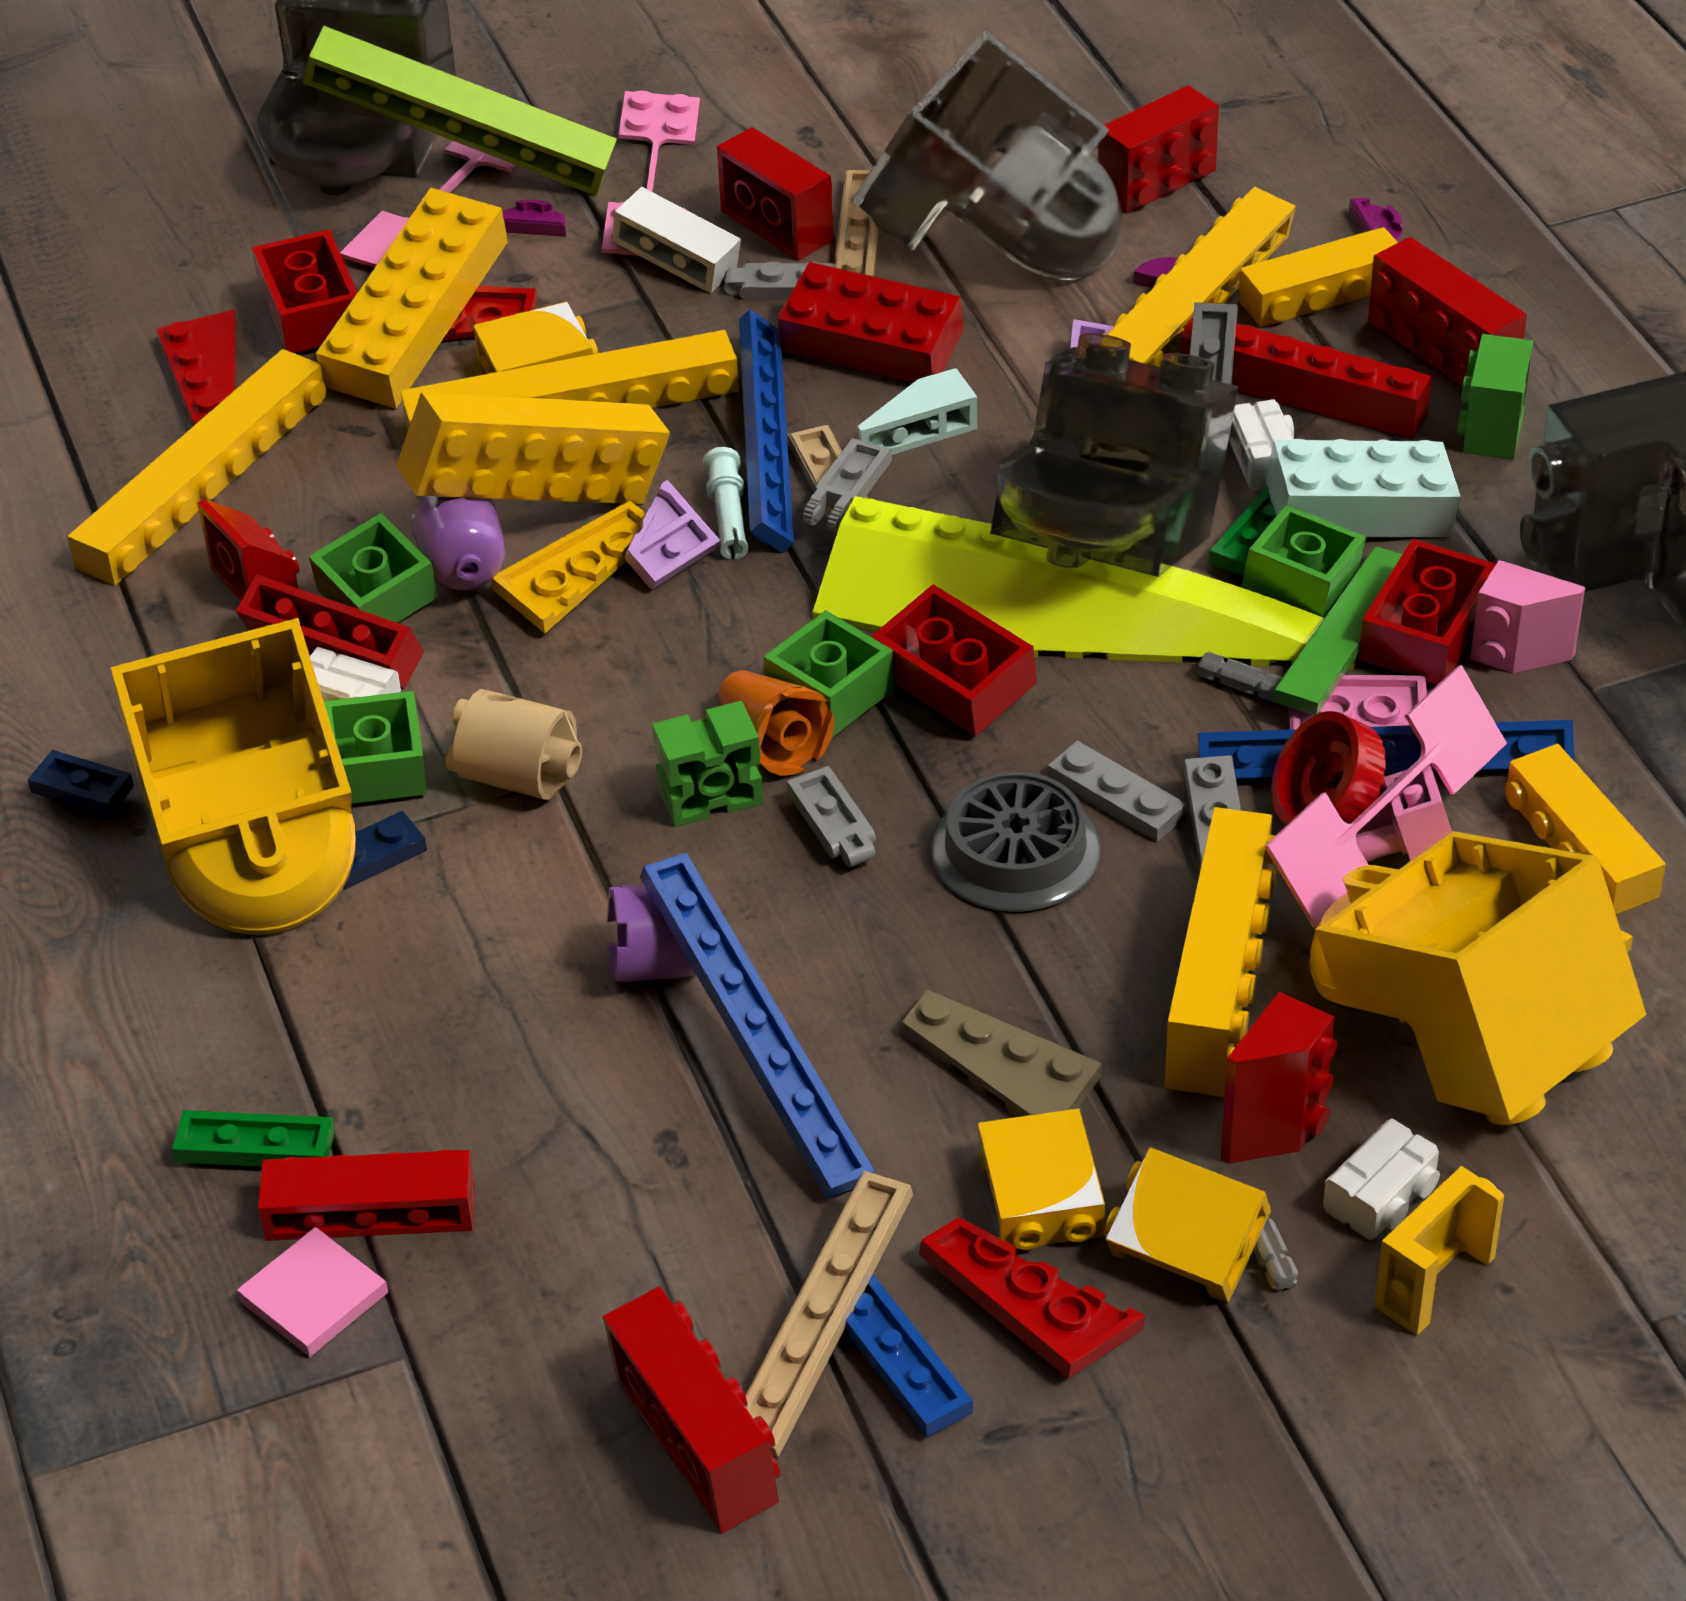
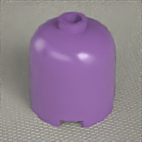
[411,496,505,591]
[607,885,696,983]

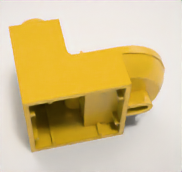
[110,618,356,935]
[1309,831,1647,1125]

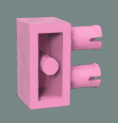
[1356,763,1452,862]

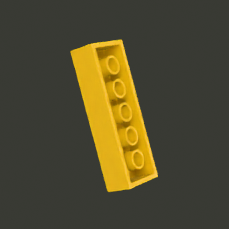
[316,188,508,409]
[396,392,670,504]
[1165,807,1277,1097]

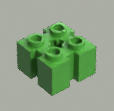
[652,701,763,827]

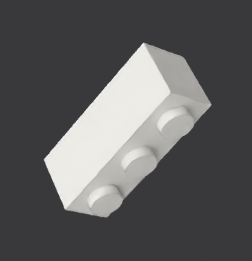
[612,187,741,294]

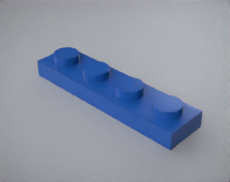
[844,1274,973,1437]

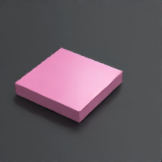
[237,1227,388,1357]

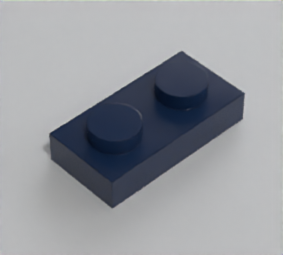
[27,750,134,817]
[343,810,427,890]

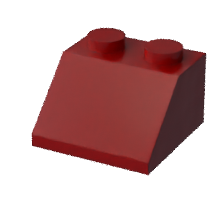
[197,499,300,600]

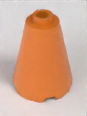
[718,670,835,776]

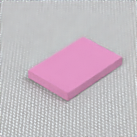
[1288,675,1427,730]

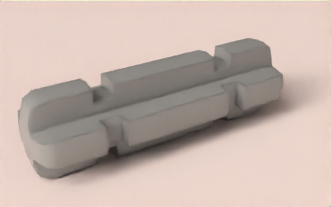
[1198,652,1283,703]
[1253,1214,1298,1291]

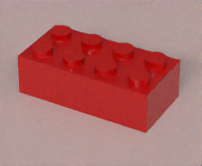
[1368,237,1527,387]
[777,262,964,383]
[602,1286,781,1534]

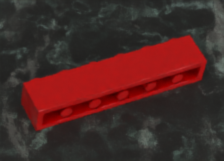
[1178,317,1432,440]

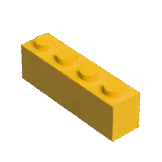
[1238,227,1398,328]
[1505,743,1666,914]

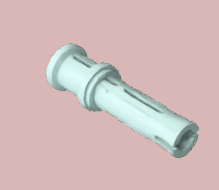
[702,447,748,559]

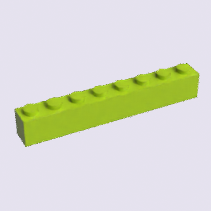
[303,26,617,196]

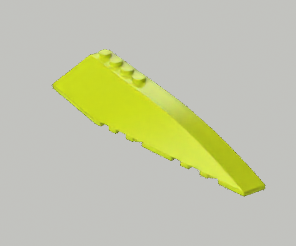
[812,496,1359,670]

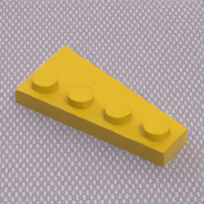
[491,501,646,634]

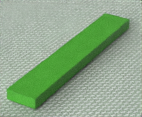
[1274,546,1402,715]

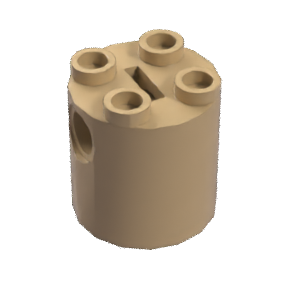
[445,689,582,800]

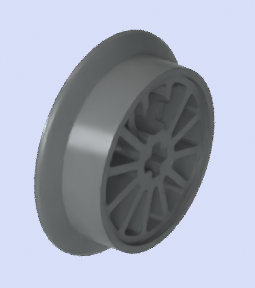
[930,771,1102,912]

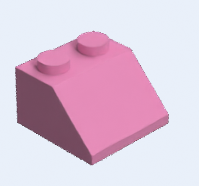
[1470,560,1585,674]

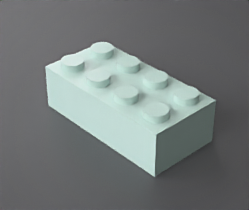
[1265,439,1461,537]

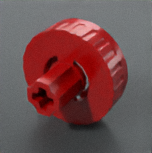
[1271,711,1387,825]

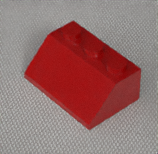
[1221,992,1337,1164]

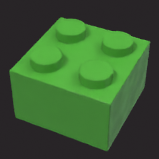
[1457,334,1533,460]
[1241,504,1366,618]
[309,513,439,623]
[763,610,894,737]
[324,691,427,804]

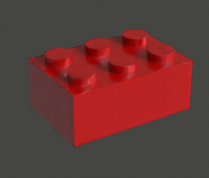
[1097,85,1219,214]
[717,127,834,261]
[252,229,358,353]
[1358,539,1496,685]
[871,584,1037,737]

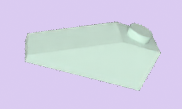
[858,368,977,455]

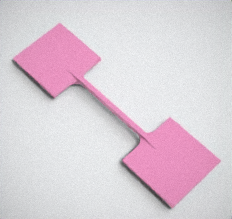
[601,91,700,256]
[340,141,517,268]
[1264,665,1507,928]

